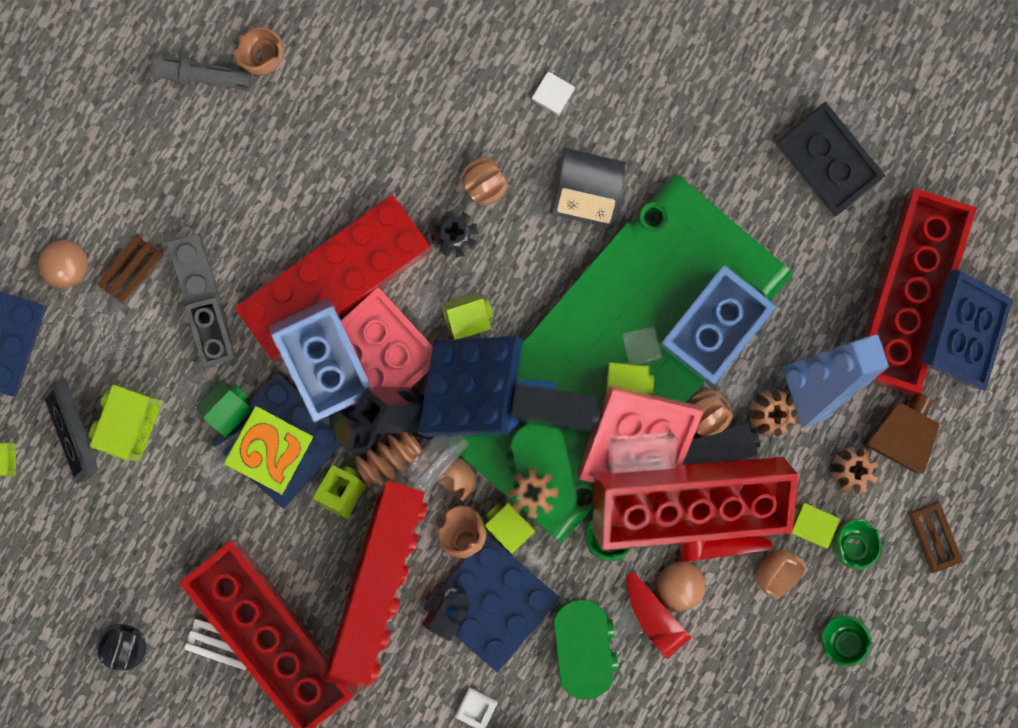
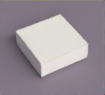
[532,72,575,116]
[454,687,498,728]

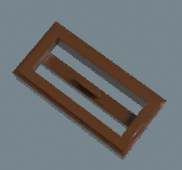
[97,235,164,305]
[908,501,963,573]

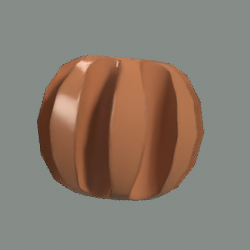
[461,157,508,205]
[686,389,733,436]
[748,389,797,437]
[831,446,879,495]
[508,467,558,518]

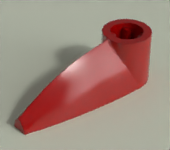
[679,536,773,562]
[626,570,692,660]

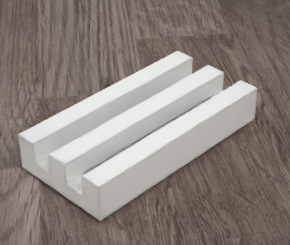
[184,618,246,670]

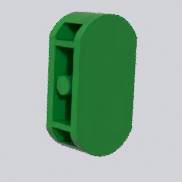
[506,424,577,521]
[553,598,618,700]

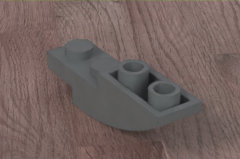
[167,233,235,368]

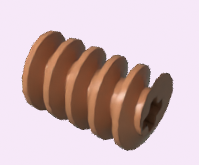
[355,432,428,493]

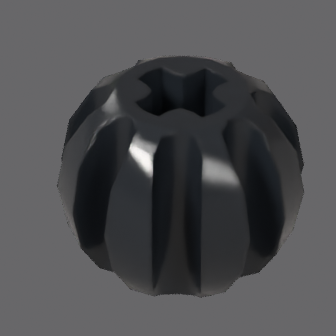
[431,210,479,258]
[96,624,146,671]

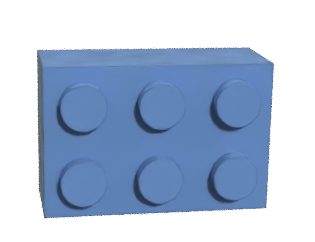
[659,265,776,386]
[269,298,371,422]

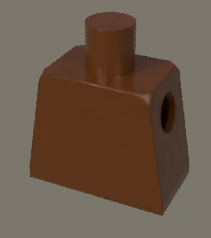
[863,393,939,474]

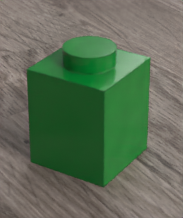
[196,379,253,438]

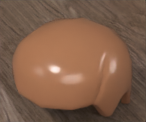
[233,27,284,75]
[38,239,88,290]
[430,453,476,501]
[438,505,487,558]
[756,550,806,598]
[655,561,705,612]

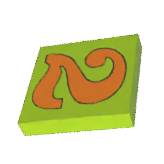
[224,406,313,494]

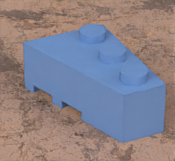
[782,335,889,428]

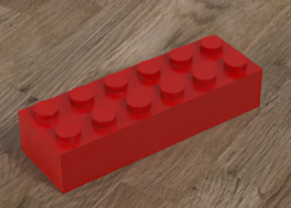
[861,188,977,395]
[234,194,432,363]
[592,457,798,550]
[323,480,428,691]
[179,540,357,728]

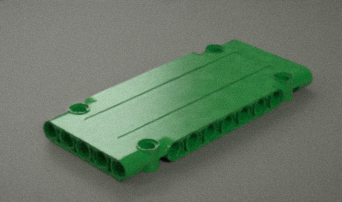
[444,174,793,544]

